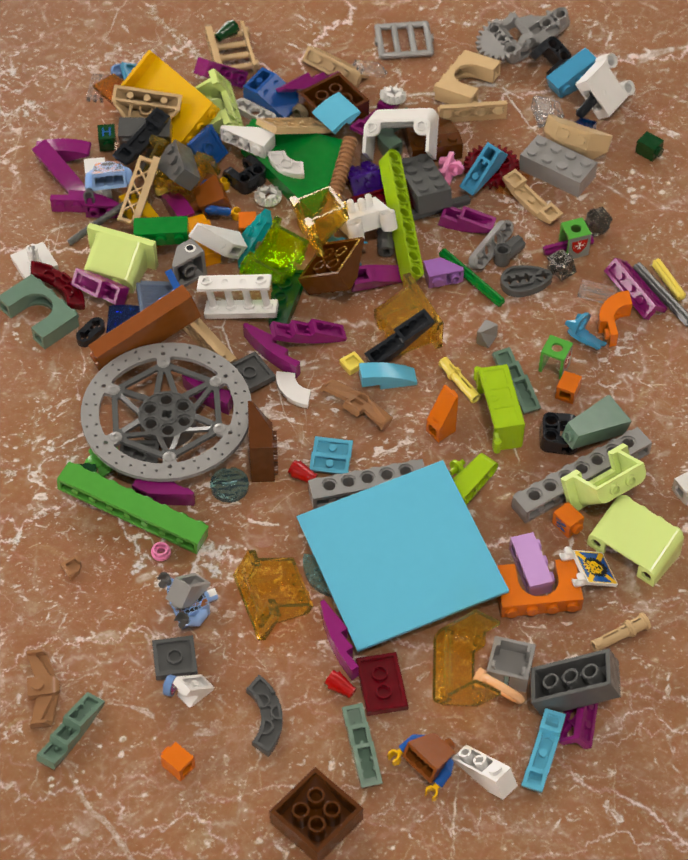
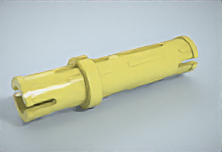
[438,357,481,403]

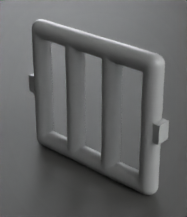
[374,21,434,59]

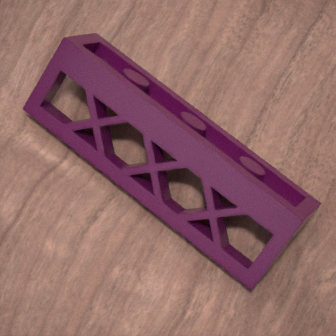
[604,258,668,320]
[559,703,598,749]

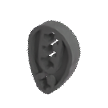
[500,265,553,298]

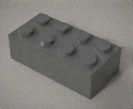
[402,154,452,214]
[531,648,621,716]

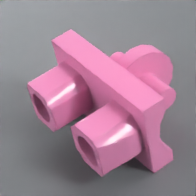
[439,151,464,185]

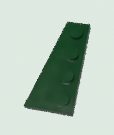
[269,268,304,325]

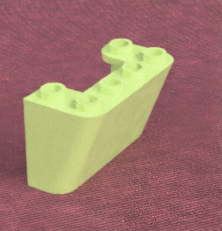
[587,495,684,587]

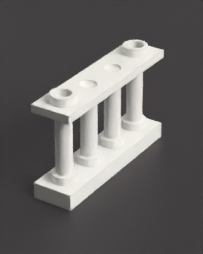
[196,274,279,319]

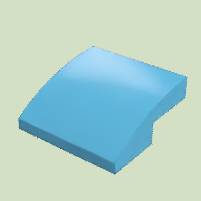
[312,92,361,134]
[309,436,353,474]

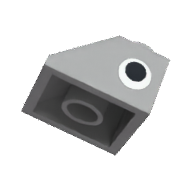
[172,238,207,287]

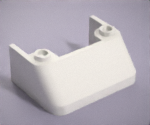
[362,108,439,161]

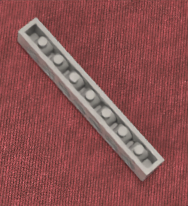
[512,427,652,524]

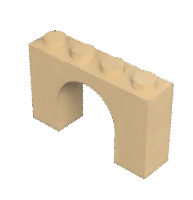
[433,50,501,111]

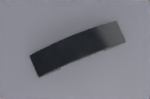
[112,107,170,166]

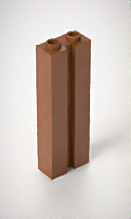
[88,284,201,371]

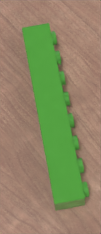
[57,461,209,554]

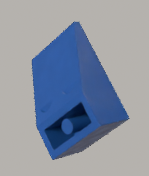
[243,67,299,118]

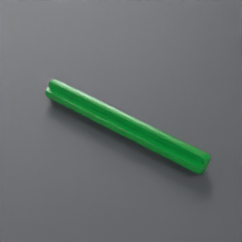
[439,248,505,307]

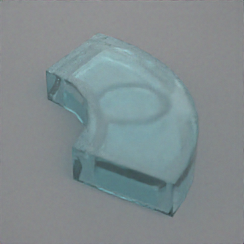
[303,553,333,598]

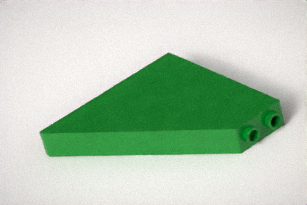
[241,118,343,225]

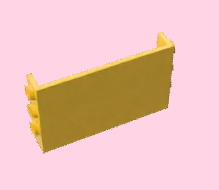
[121,50,221,146]

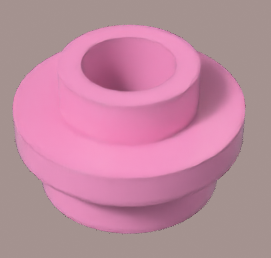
[151,542,171,561]

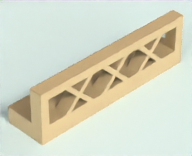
[302,45,370,88]
[437,100,507,122]
[117,155,160,226]
[183,318,237,363]

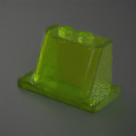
[239,216,309,284]

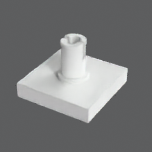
[10,242,59,279]

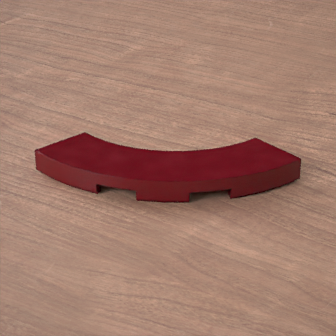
[30,261,85,310]

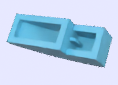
[359,362,417,390]

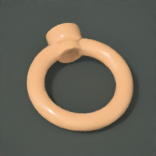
[472,667,525,704]

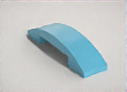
[521,708,566,793]

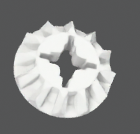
[380,85,406,105]
[254,184,282,207]

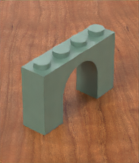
[0,274,79,349]

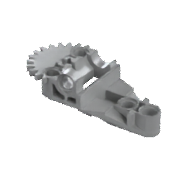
[475,7,570,64]

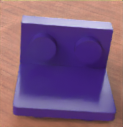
[347,161,383,197]

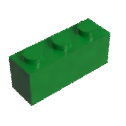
[133,216,189,246]

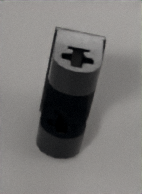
[529,36,571,75]
[222,154,266,195]
[540,412,578,455]

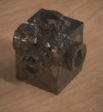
[585,206,613,237]
[547,249,577,281]

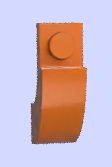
[598,290,632,347]

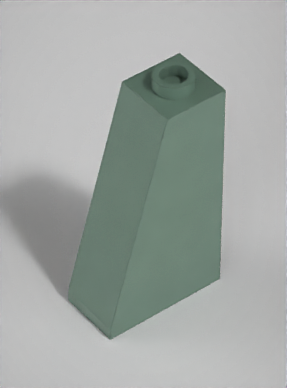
[562,395,632,449]

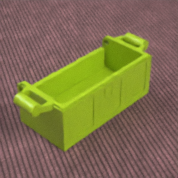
[473,364,525,454]

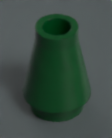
[215,20,239,42]

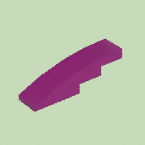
[276,71,339,92]
[32,139,86,194]
[269,318,347,344]
[243,323,301,378]
[320,599,359,681]

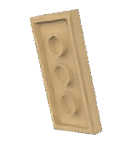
[256,117,331,134]

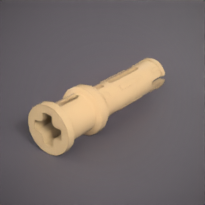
[590,612,651,652]

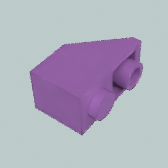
[423,257,464,288]

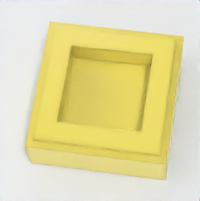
[339,351,365,375]

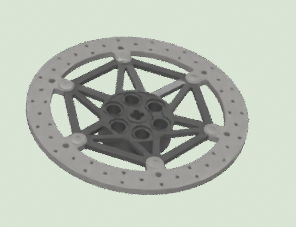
[81,342,251,482]

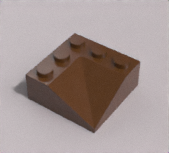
[298,72,369,122]
[401,117,463,162]
[298,237,364,295]
[248,401,278,483]
[269,767,363,860]

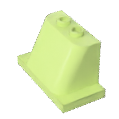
[195,68,244,134]
[84,223,159,293]
[560,443,646,511]

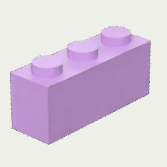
[509,532,555,596]

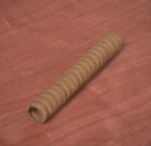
[319,136,358,229]

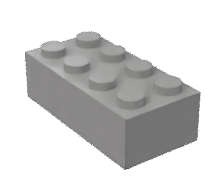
[519,135,598,197]

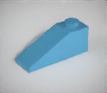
[459,142,508,196]

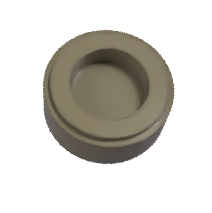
[292,103,309,117]

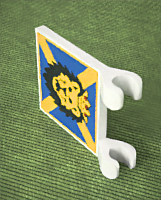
[559,547,618,587]

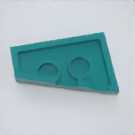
[237,209,272,270]

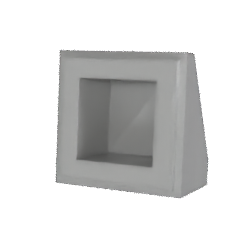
[476,319,498,348]

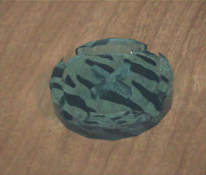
[210,467,249,503]

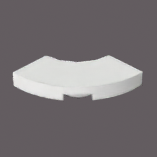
[268,150,304,179]
[276,371,311,409]

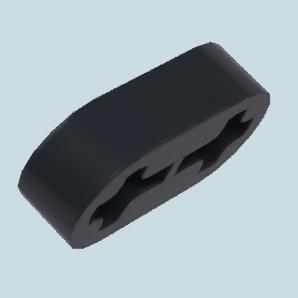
[76,317,105,347]

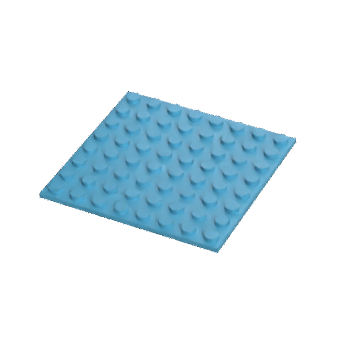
[296,460,509,652]

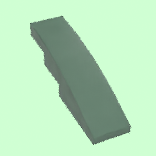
[492,347,541,415]
[36,692,105,769]
[341,703,383,788]

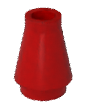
[288,460,318,483]
[324,670,357,699]

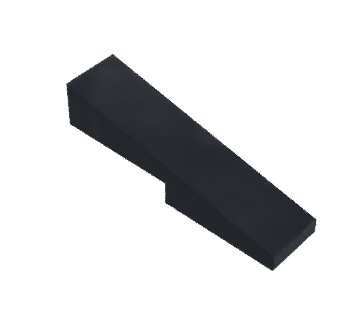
[364,309,435,363]

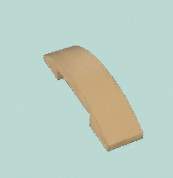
[502,169,563,224]

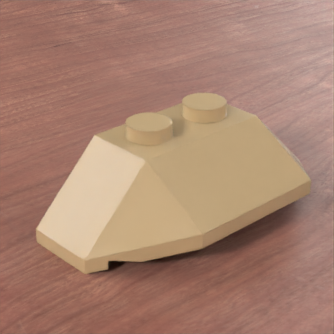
[112,84,182,119]
[544,114,613,160]

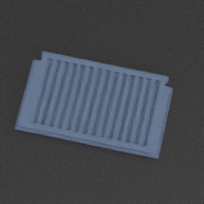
[136,281,173,311]

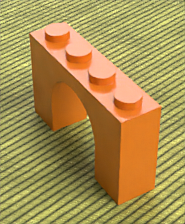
[497,559,584,618]

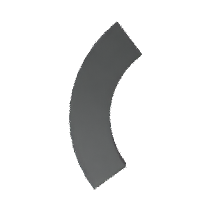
[246,675,283,757]

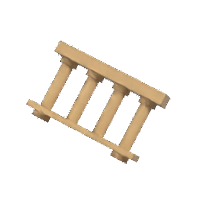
[205,21,260,75]

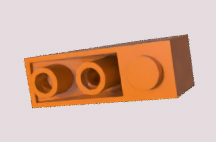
[426,385,458,443]

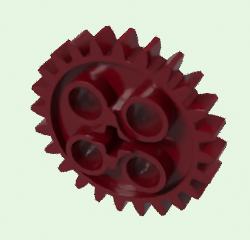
[464,143,520,189]

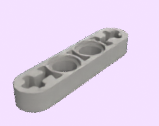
[468,220,514,269]

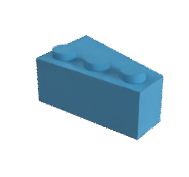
[546,47,596,98]

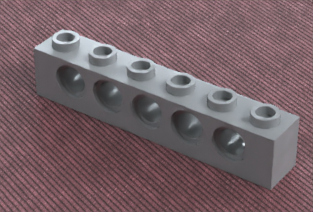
[308,459,425,510]

